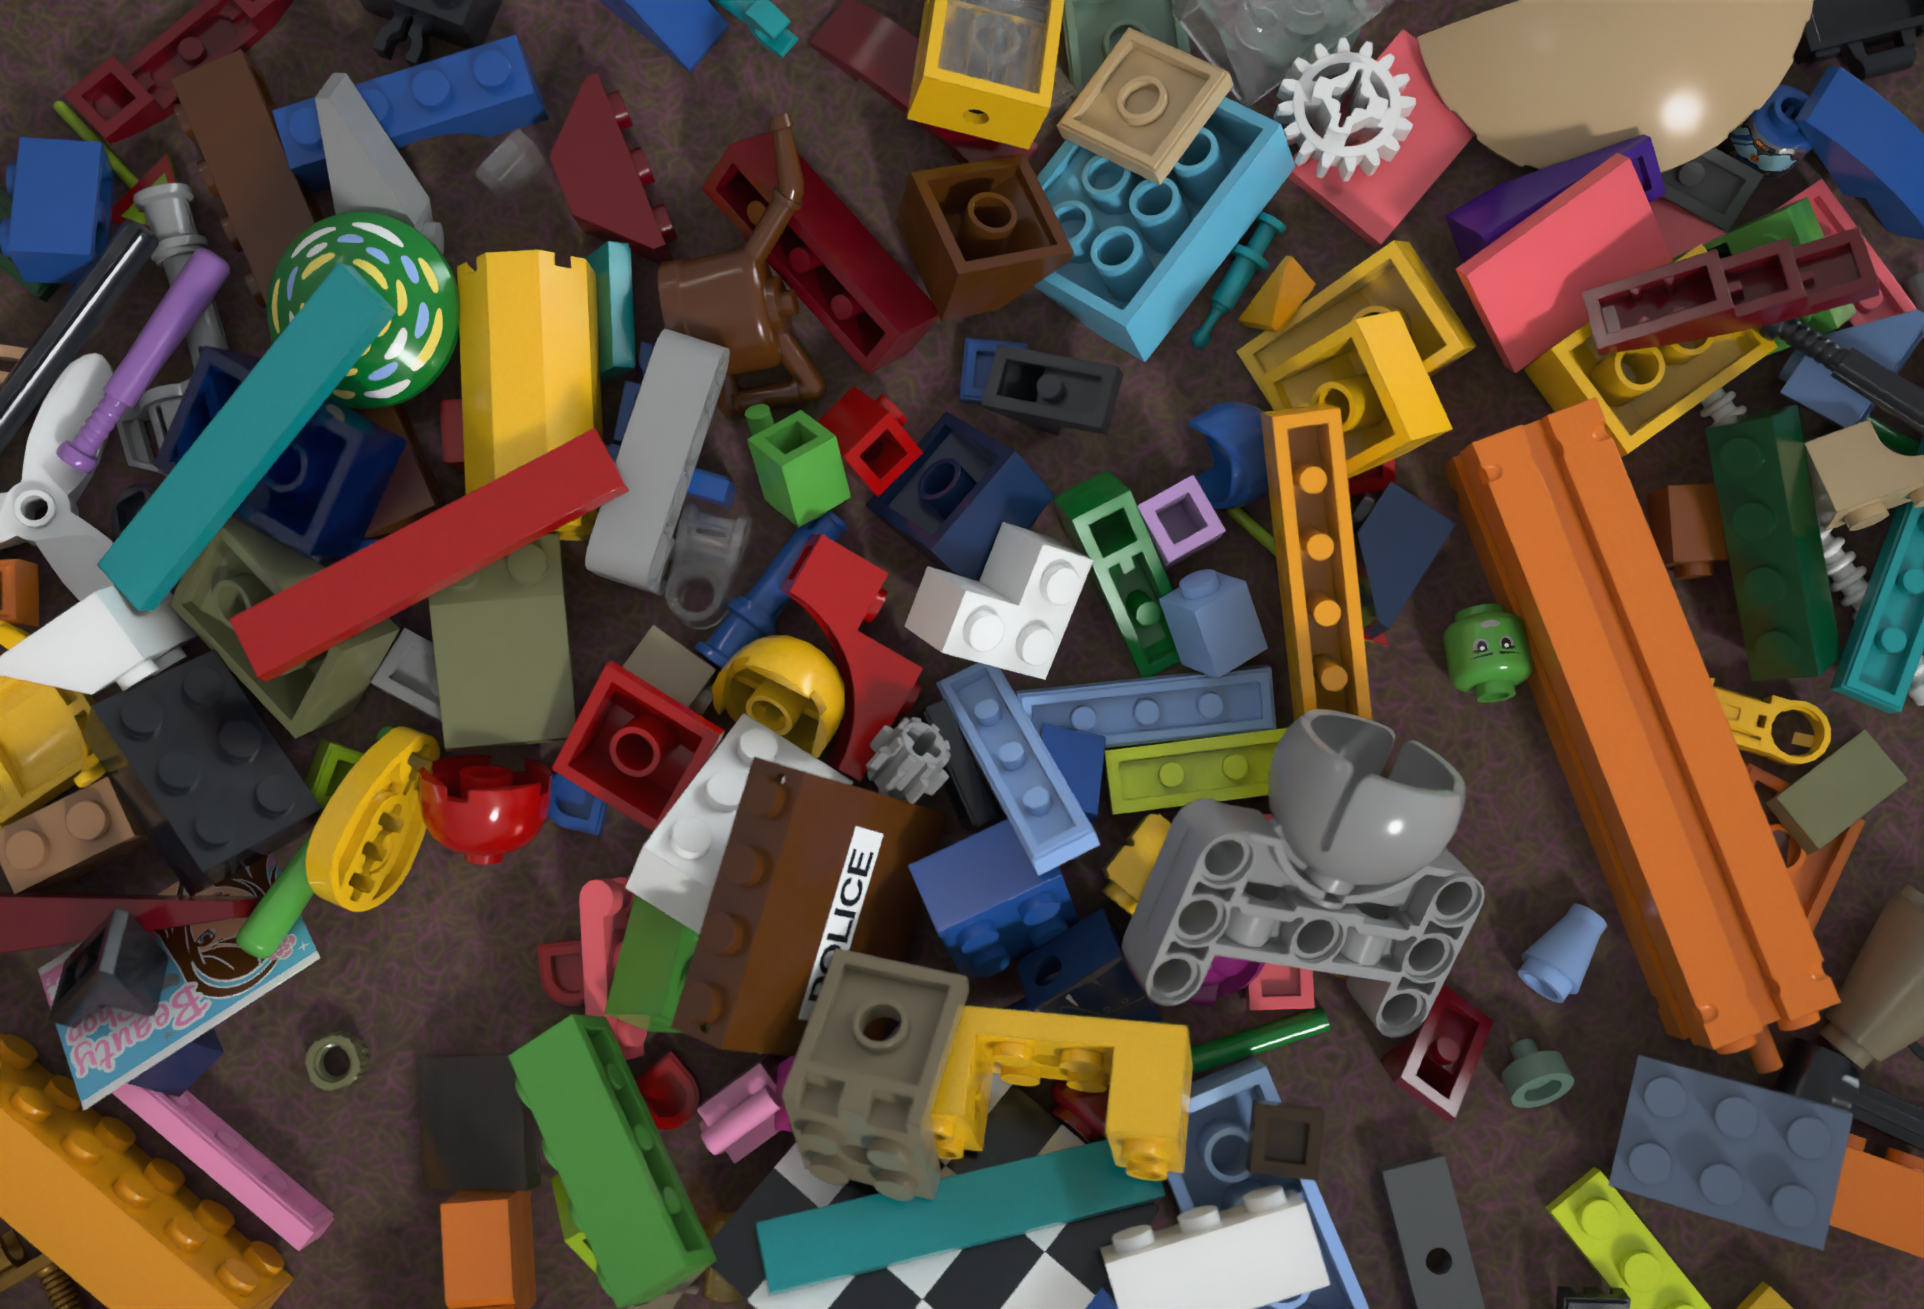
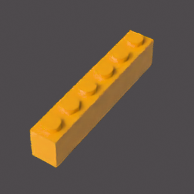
[1260,404,1372,722]

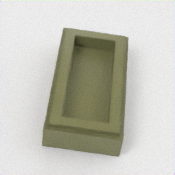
[1765,729,1908,855]

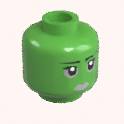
[1442,604,1534,703]

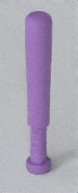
[56,248,230,473]

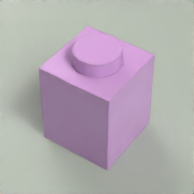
[1137,474,1226,571]

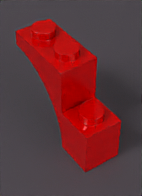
[779,534,923,782]

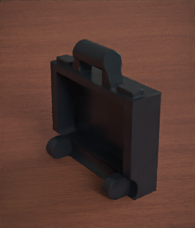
[1794,0,1924,81]

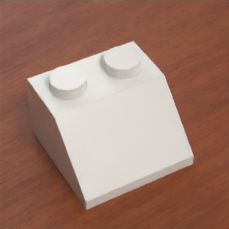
[0,585,198,695]

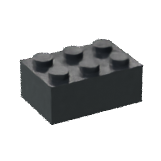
[83,650,322,897]

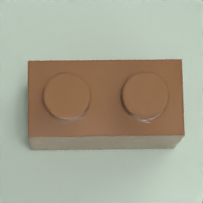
[0,776,152,894]

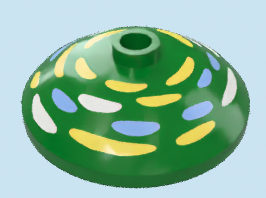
[267,212,460,409]

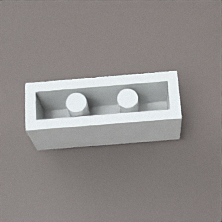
[1100,1185,1331,1309]

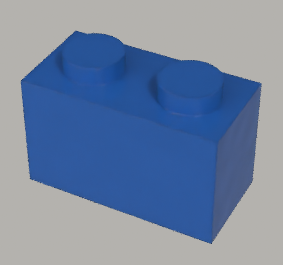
[0,137,114,284]

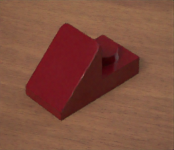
[1380,984,1494,1122]

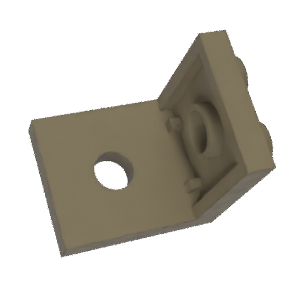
[782,948,969,1201]

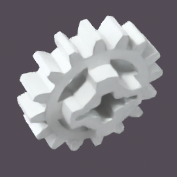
[1273,38,1416,182]

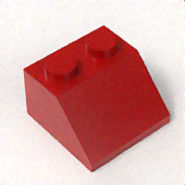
[551,660,725,832]

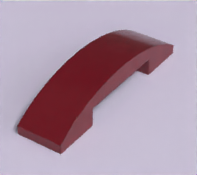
[63,0,294,144]
[809,0,1038,164]

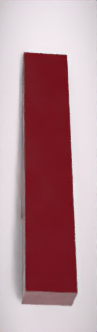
[0,892,263,954]

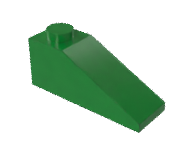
[1052,470,1181,678]

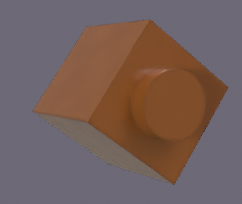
[1647,483,1729,580]

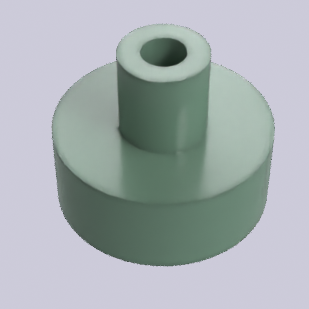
[1501,1039,1574,1108]

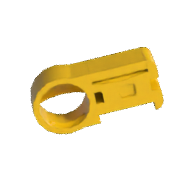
[1710,678,1831,766]

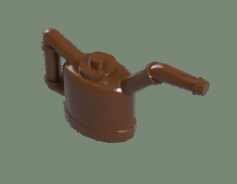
[658,112,827,418]

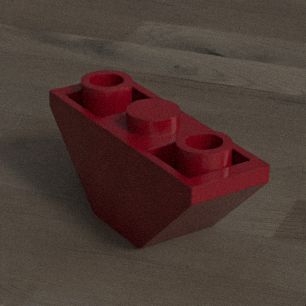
[549,73,678,264]

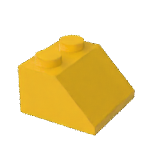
[1259,311,1453,479]

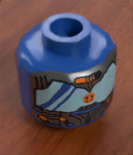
[1722,84,1812,180]

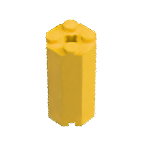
[457,250,603,541]

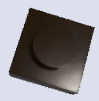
[1245,1099,1325,1181]

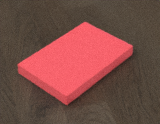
[1288,29,1476,250]
[1455,153,1674,374]

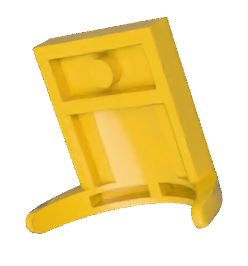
[0,620,107,829]

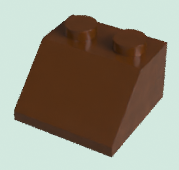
[895,153,1074,321]

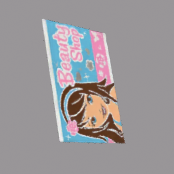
[38,853,320,1110]

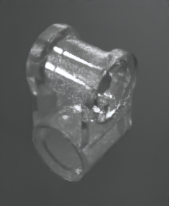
[665,503,752,630]

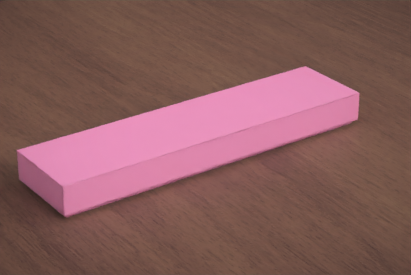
[112,1084,334,1251]

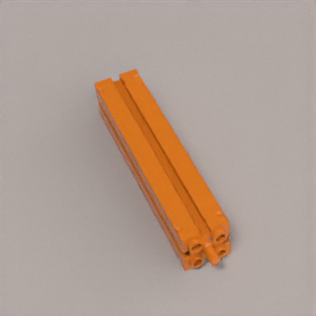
[1442,397,1841,1074]

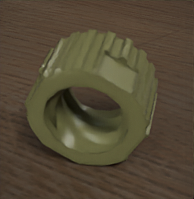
[304,1031,370,1092]

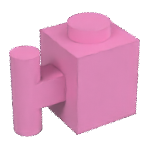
[696,1054,782,1164]

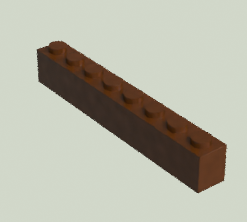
[171,49,447,540]

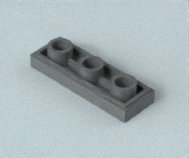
[1377,1152,1485,1309]

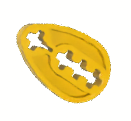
[305,726,440,912]

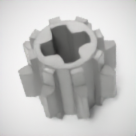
[866,717,951,804]

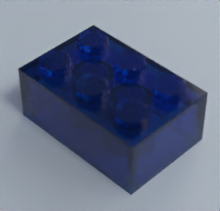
[153,346,408,557]

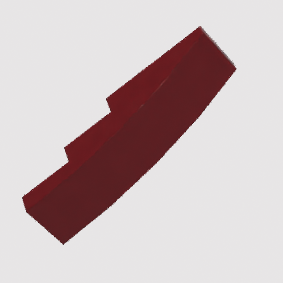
[1582,226,1879,354]

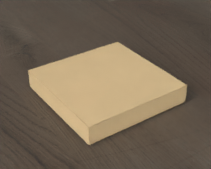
[1056,28,1234,185]

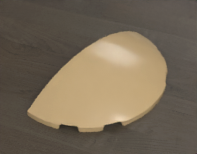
[1417,0,1814,173]

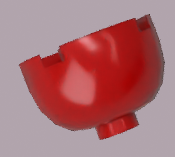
[418,754,553,865]

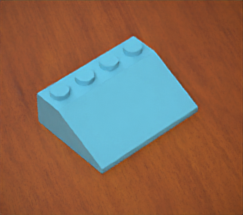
[1034,97,1296,362]

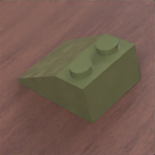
[169,517,400,738]
[429,533,576,752]

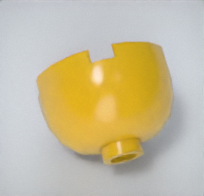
[712,635,845,758]

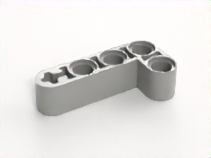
[585,329,730,596]

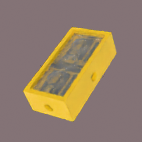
[906,0,1064,150]

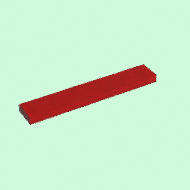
[229,428,629,682]

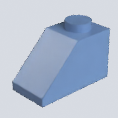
[1779,309,1924,429]

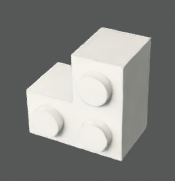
[904,522,1093,680]

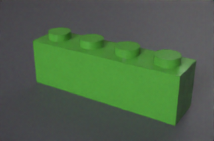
[508,1014,718,1309]

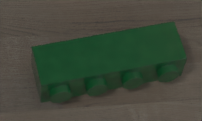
[1705,405,1842,681]

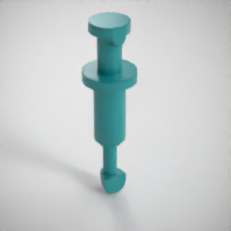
[1191,212,1286,349]

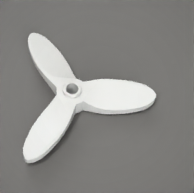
[0,353,114,601]

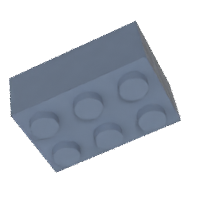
[1608,1053,1853,1251]

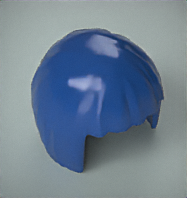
[1187,402,1269,509]

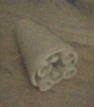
[1819,882,1924,1069]

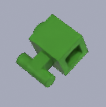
[745,404,851,528]

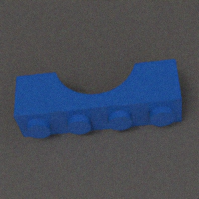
[272,35,549,193]

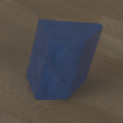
[865,412,1055,581]

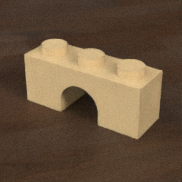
[1804,419,1924,531]

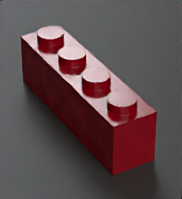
[702,131,939,375]

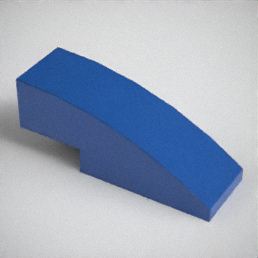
[1795,66,1924,240]

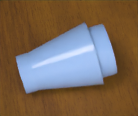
[1518,903,1607,1003]

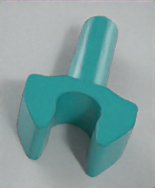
[713,0,799,58]

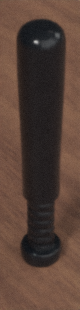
[1758,318,1924,437]

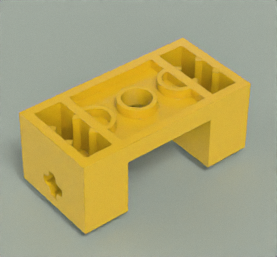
[930,1006,1193,1181]

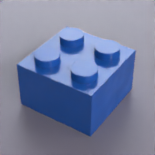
[908,819,1080,979]

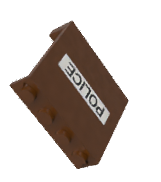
[671,757,948,1057]

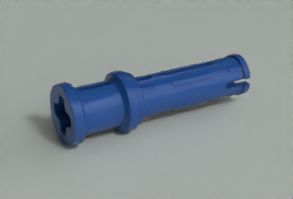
[694,510,848,670]

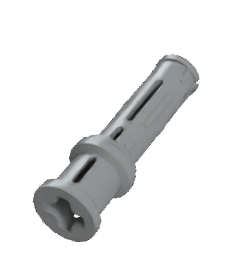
[133,183,238,376]

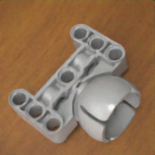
[1121,709,1485,1038]

